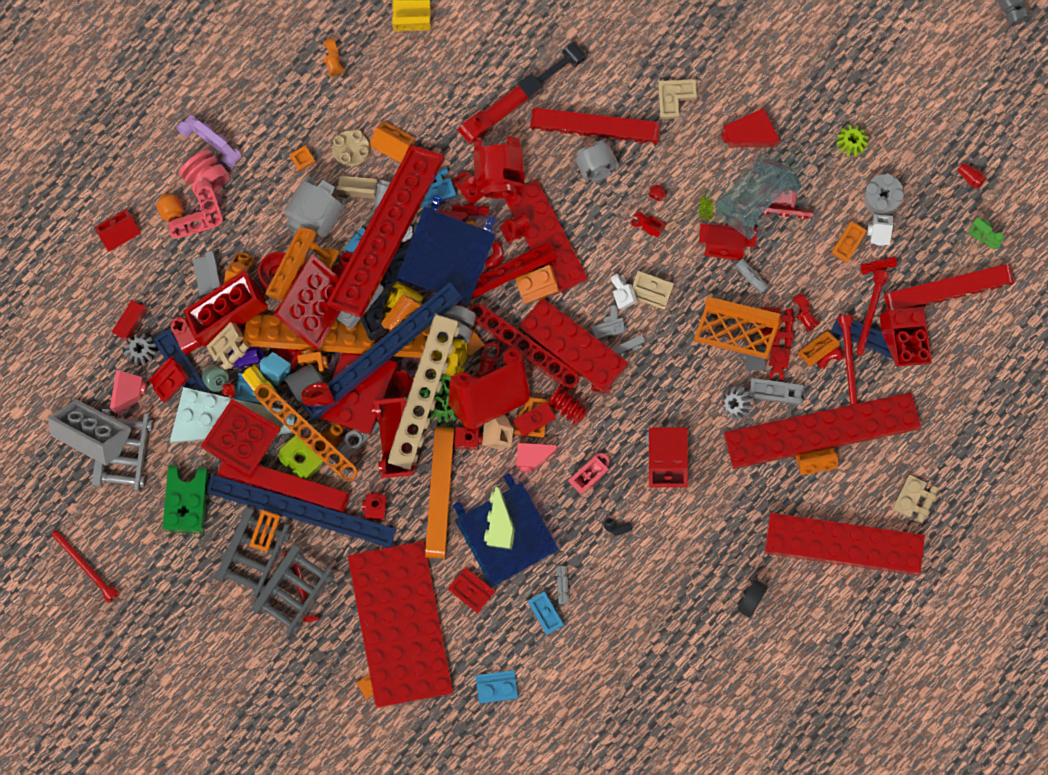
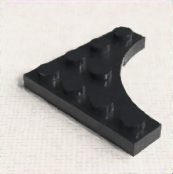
[360,244,419,341]

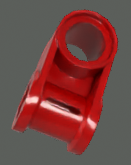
[499,213,530,245]
[170,317,203,355]

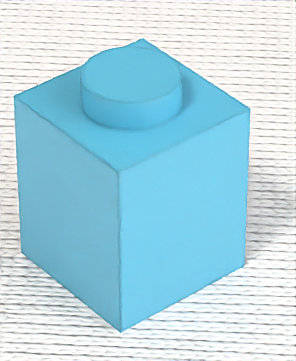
[260,352,291,387]

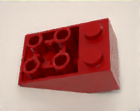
[879,307,932,367]
[649,427,688,488]

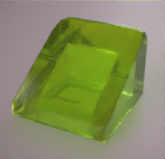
[699,196,714,220]

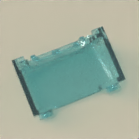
[716,158,802,240]

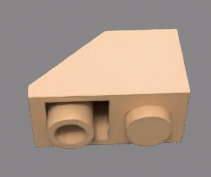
[482,414,513,449]

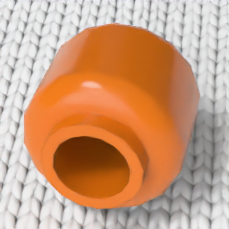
[156,193,184,223]

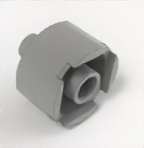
[575,140,619,183]
[864,174,904,216]

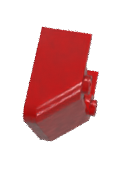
[372,395,417,479]

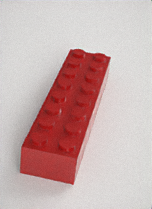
[764,513,925,576]

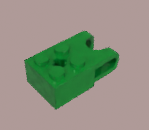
[162,465,208,535]

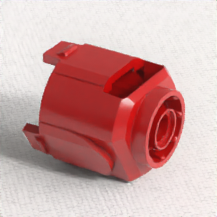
[473,136,525,199]

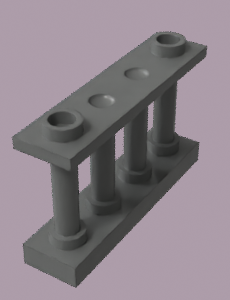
[214,507,292,598]
[251,544,336,636]

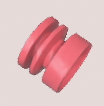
[178,150,230,197]

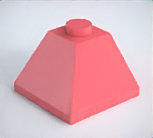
[110,370,147,415]

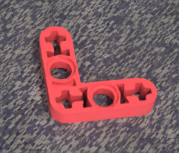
[168,180,223,238]

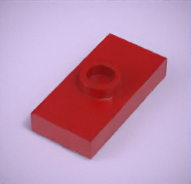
[513,402,556,438]

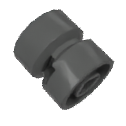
[999,0,1032,27]

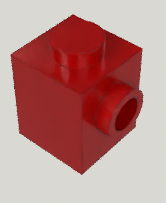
[454,426,483,450]
[362,492,387,521]

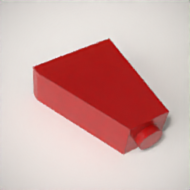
[720,108,780,148]

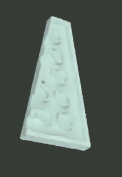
[170,387,295,444]

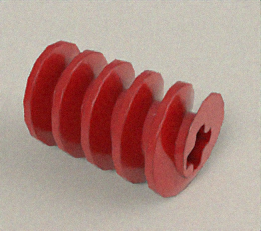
[549,385,591,426]

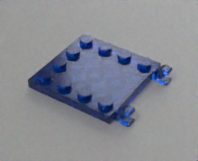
[397,196,496,306]
[452,473,559,588]

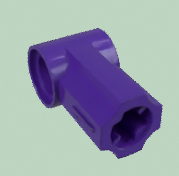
[227,346,264,370]

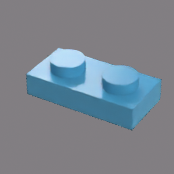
[527,592,564,635]

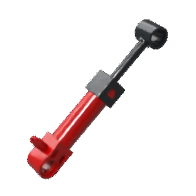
[458,41,588,145]

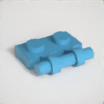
[420,167,456,209]

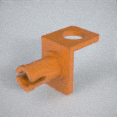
[315,423,343,452]

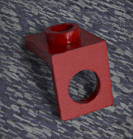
[451,170,484,205]

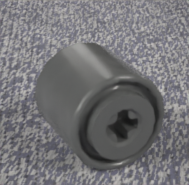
[284,363,326,408]

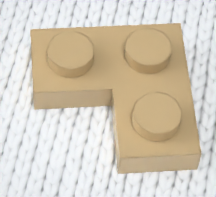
[658,79,697,120]

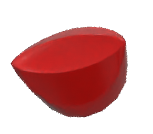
[301,382,335,406]

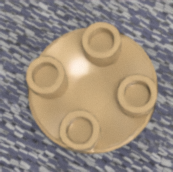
[332,130,370,166]

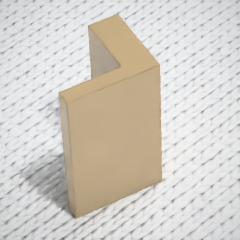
[336,176,377,199]

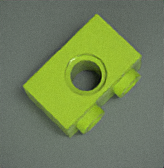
[278,435,324,480]

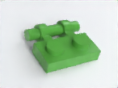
[968,217,1004,249]

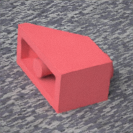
[516,443,556,473]

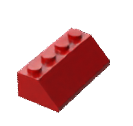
[183,270,268,348]

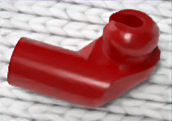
[485,242,503,269]
[816,347,844,369]
[221,383,236,399]

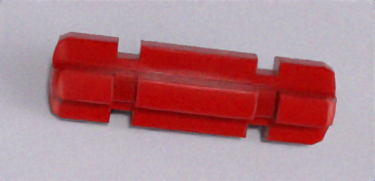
[452,204,489,217]
[860,256,897,275]

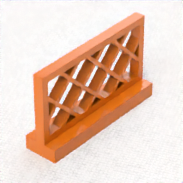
[694,296,782,360]

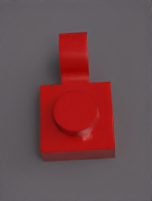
[630,211,667,238]

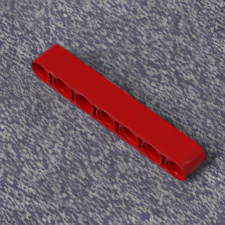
[530,108,661,144]
[883,264,1015,311]
[469,303,579,390]
[217,460,350,513]

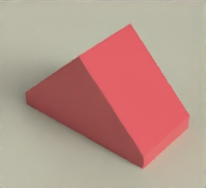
[568,456,609,495]

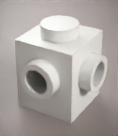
[867,214,893,246]

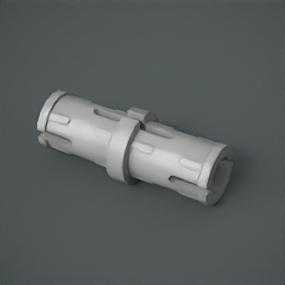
[734,259,769,294]

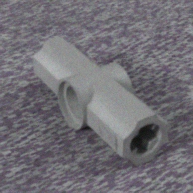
[330,422,379,464]

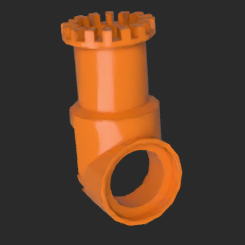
[323,37,345,77]

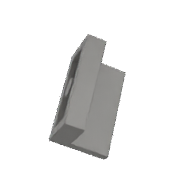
[192,251,221,296]

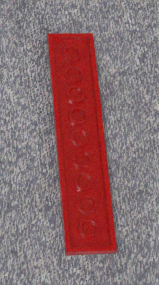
[327,145,445,318]
[724,392,921,469]

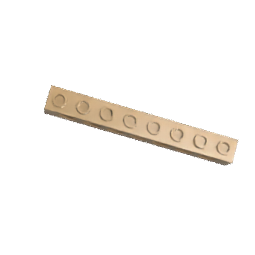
[387,314,460,470]

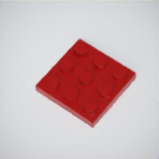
[201,399,281,477]

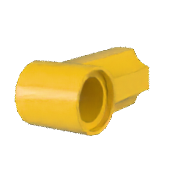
[242,365,278,405]

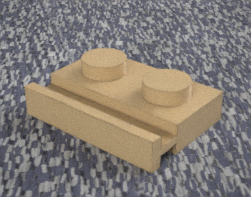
[633,270,674,310]

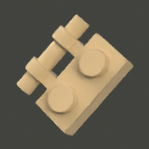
[206,322,250,370]
[892,475,939,524]

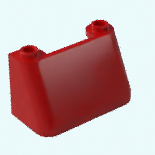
[448,346,530,429]

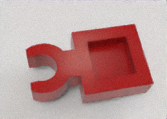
[768,346,791,382]

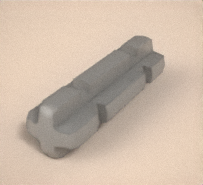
[556,566,569,604]

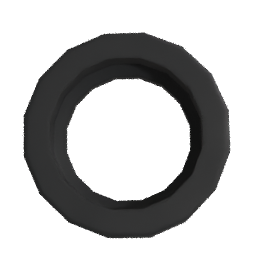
[737,579,768,618]

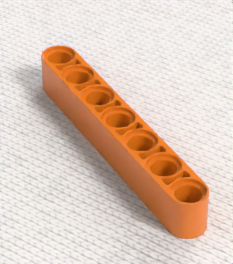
[255,384,358,482]
[425,426,454,559]

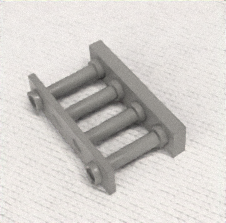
[92,409,153,492]

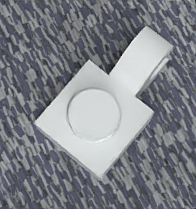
[611,274,638,310]

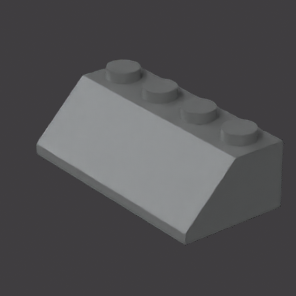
[48,399,131,465]

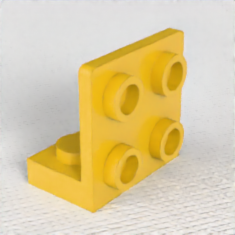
[392,0,431,32]

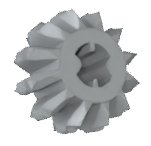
[124,334,156,366]
[721,387,754,419]

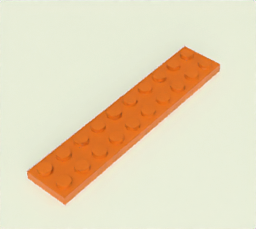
[243,314,435,359]

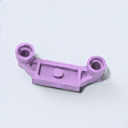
[176,115,242,171]

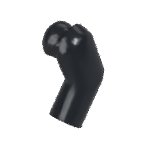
[604,518,633,536]

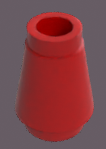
[957,163,986,189]

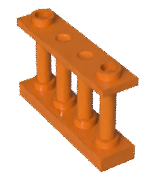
[265,227,339,300]

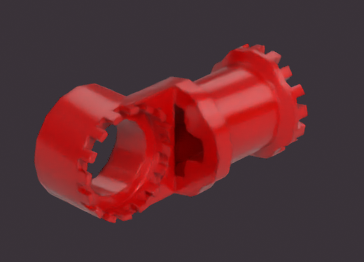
[791,293,821,333]
[476,342,500,376]

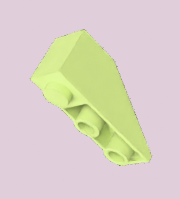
[484,487,515,549]

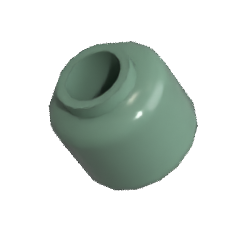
[202,364,229,392]

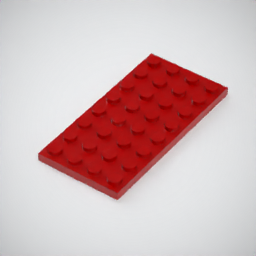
[347,541,453,709]

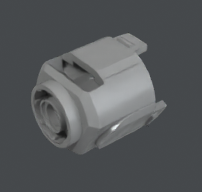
[284,176,347,241]

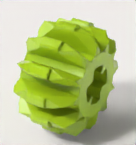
[836,125,869,157]

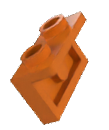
[297,350,329,375]
[795,448,838,475]

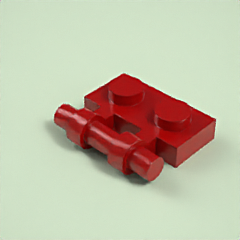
[760,307,795,347]

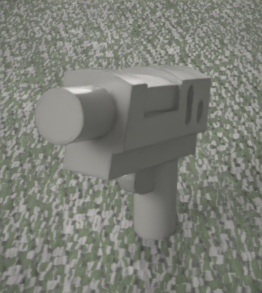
[591,306,627,341]

